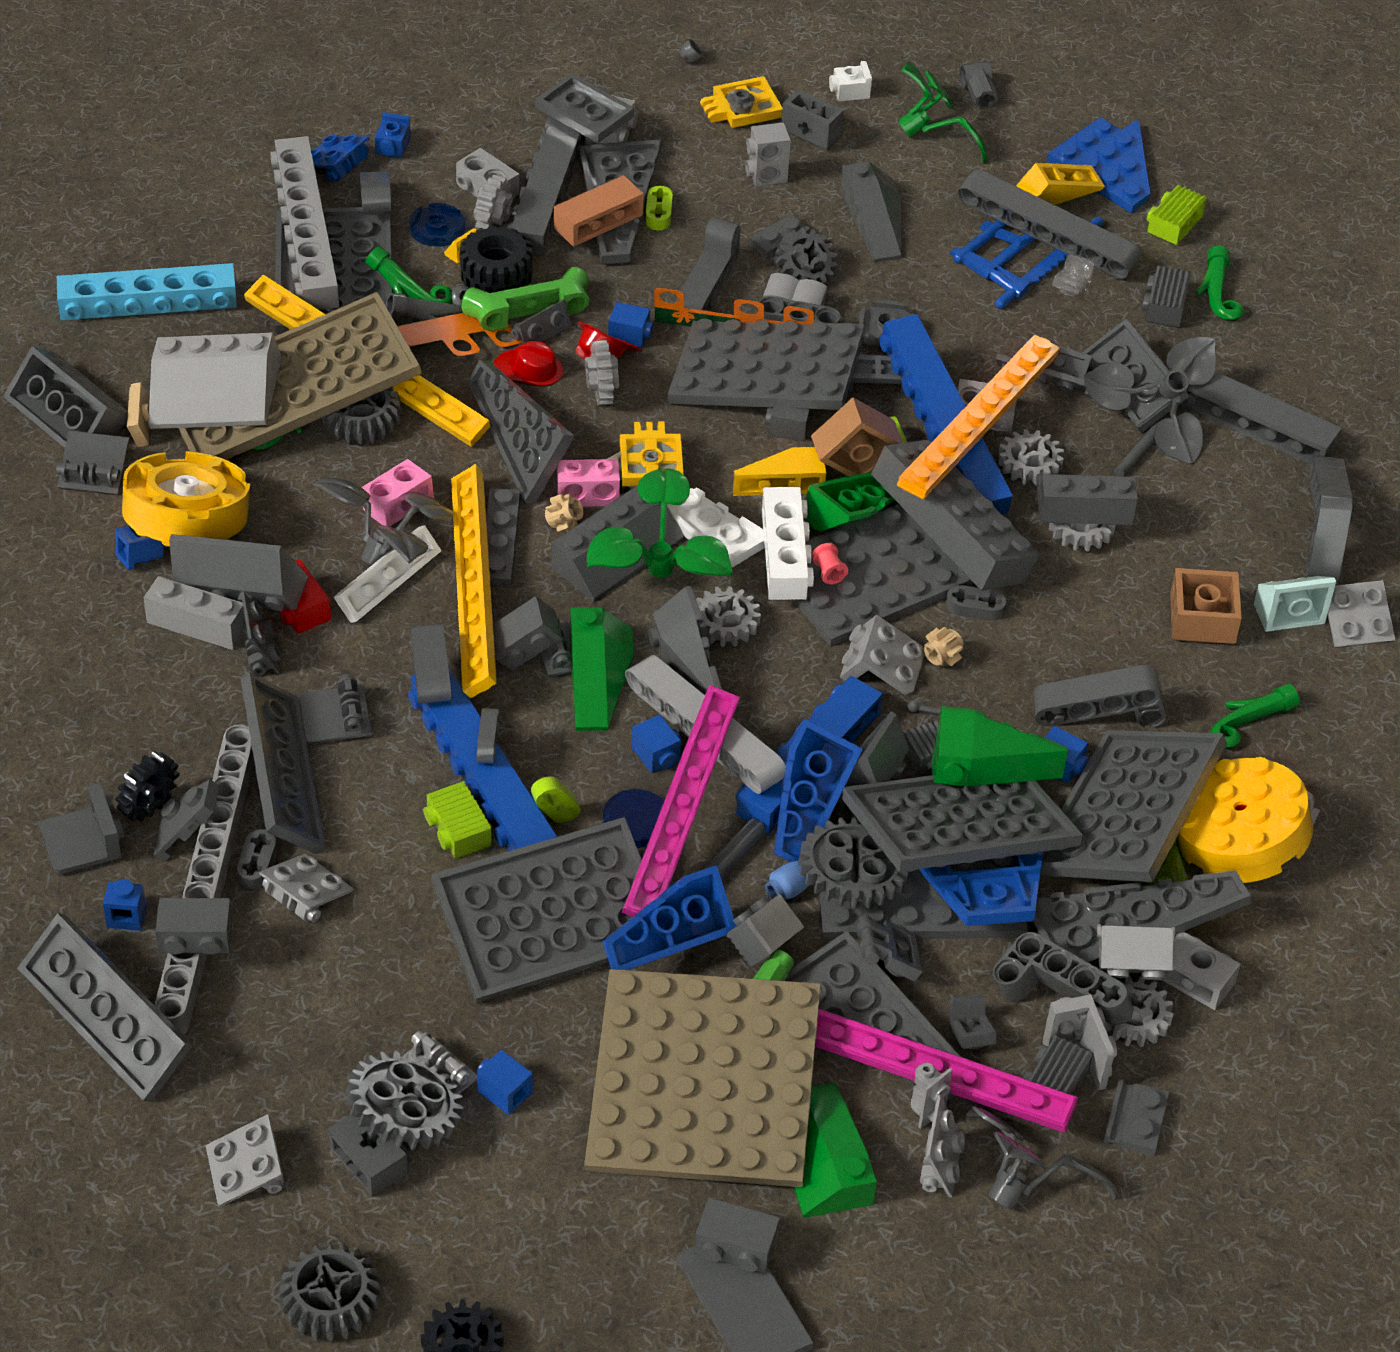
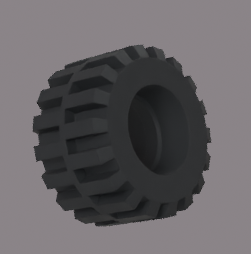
[460,226,532,293]

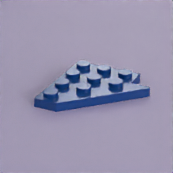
[1047,117,1150,213]

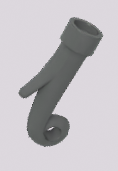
[386,285,469,321]

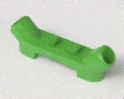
[461,267,590,331]

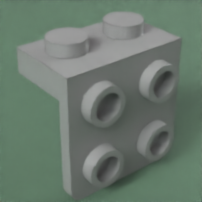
[840,615,925,695]
[1042,994,1117,1090]

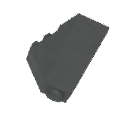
[840,161,902,263]
[648,586,721,695]

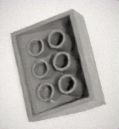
[148,332,282,429]

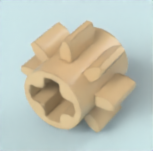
[545,493,583,532]
[924,627,963,667]

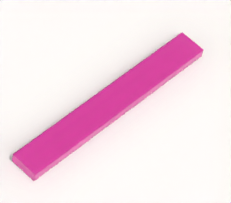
[622,685,740,917]
[816,1009,1078,1133]

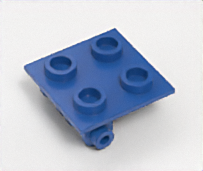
[311,134,370,182]

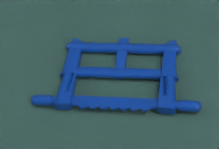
[950,217,1103,309]

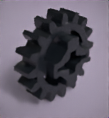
[115,751,180,822]
[421,1299,504,1352]

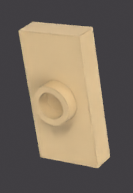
[127,382,150,447]

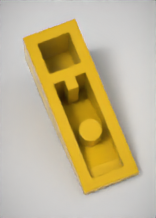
[1016,163,1105,205]
[733,447,826,496]

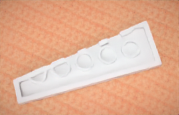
[608,452,765,567]

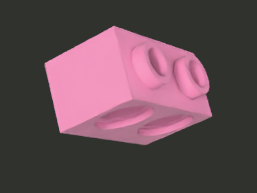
[361,459,434,527]
[557,459,620,507]

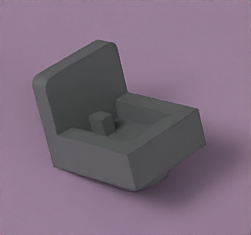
[949,994,996,1050]

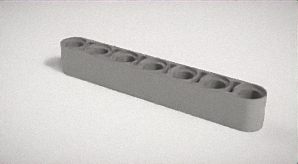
[625,655,786,794]

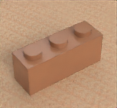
[554,175,644,247]

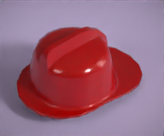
[575,322,642,360]
[494,341,563,386]

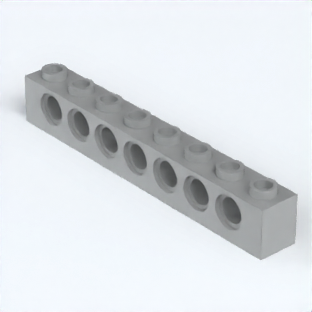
[270,136,339,310]

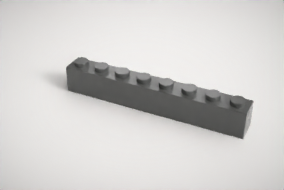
[507,117,585,257]

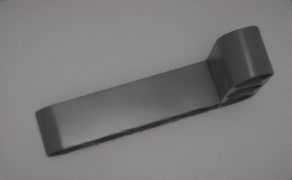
[1306,455,1353,583]

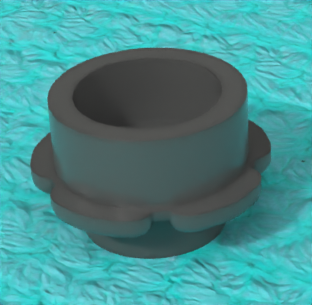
[728,89,755,114]

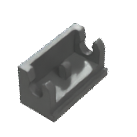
[849,355,904,393]

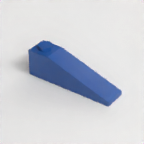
[774,719,863,862]
[602,865,736,970]

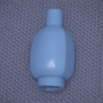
[765,861,809,900]

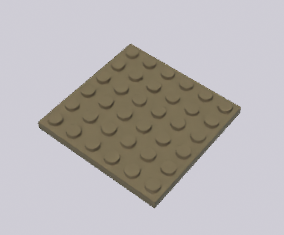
[584,969,821,1187]

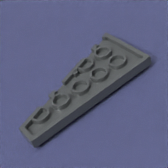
[467,360,575,504]
[785,931,960,1101]

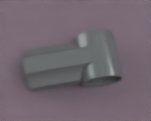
[960,62,998,110]

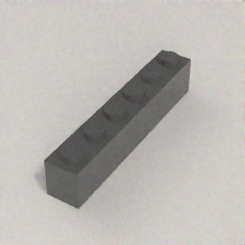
[1179,371,1342,464]

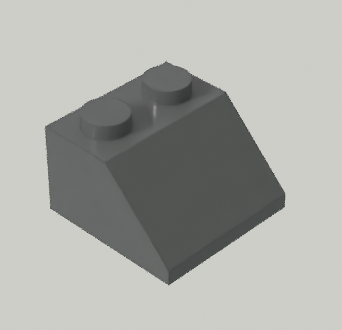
[845,711,909,787]

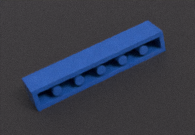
[735,676,883,834]

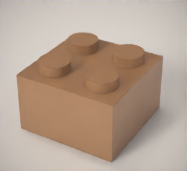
[811,398,903,476]
[1170,568,1242,644]

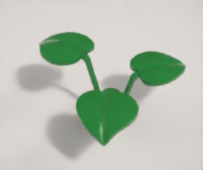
[898,62,987,164]
[587,468,732,578]

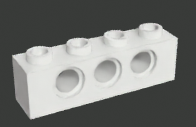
[762,487,814,600]

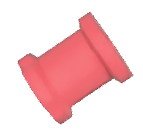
[811,543,849,585]

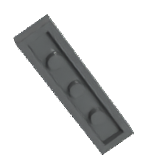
[486,488,520,587]

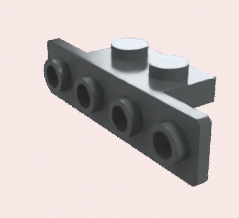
[996,345,1093,399]

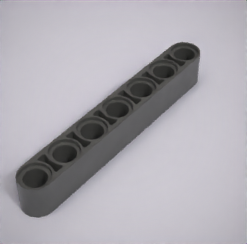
[957,169,1141,279]

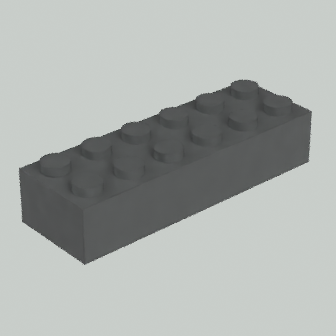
[871,440,1040,591]

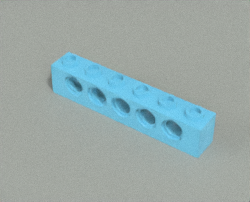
[57,263,237,320]

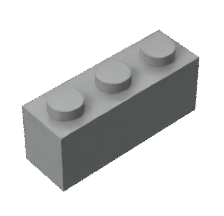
[143,576,246,650]

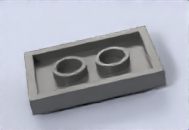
[535,73,634,143]

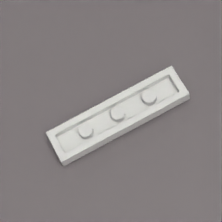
[333,525,441,623]

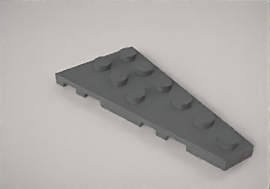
[579,139,661,265]
[1030,870,1252,972]

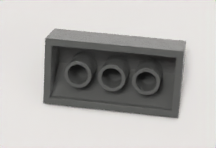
[3,346,128,448]
[551,485,684,602]
[169,534,308,611]

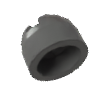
[680,39,703,63]

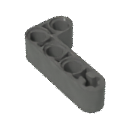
[675,217,741,311]
[1033,665,1166,727]
[993,932,1134,1025]

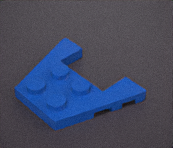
[918,851,1043,926]

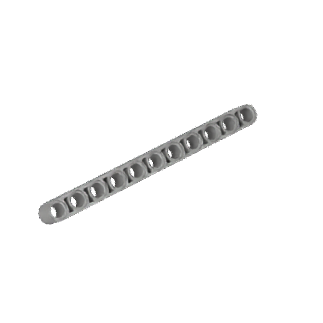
[155,724,255,1035]

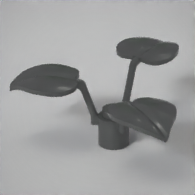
[1083,337,1216,464]
[313,478,454,565]
[966,1106,1117,1210]

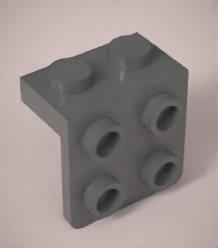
[39,783,124,874]

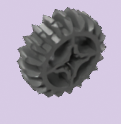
[321,386,402,446]
[279,1242,382,1343]

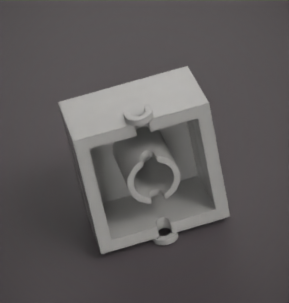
[1097,924,1175,980]

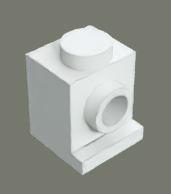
[829,61,872,101]

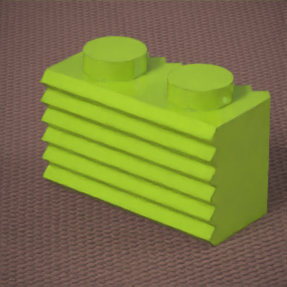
[1146,184,1207,245]
[423,781,492,859]

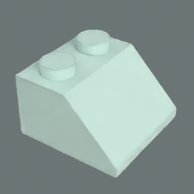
[1254,576,1336,632]

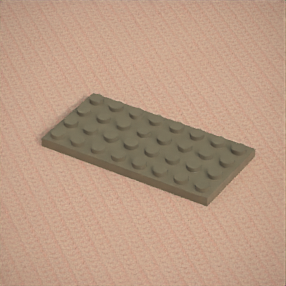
[178,292,422,460]

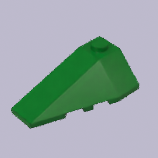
[803,472,895,532]
[569,608,634,732]
[932,706,1068,786]
[794,1082,877,1218]

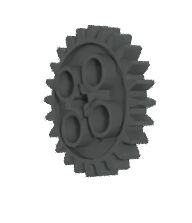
[798,817,908,909]
[345,1051,463,1150]

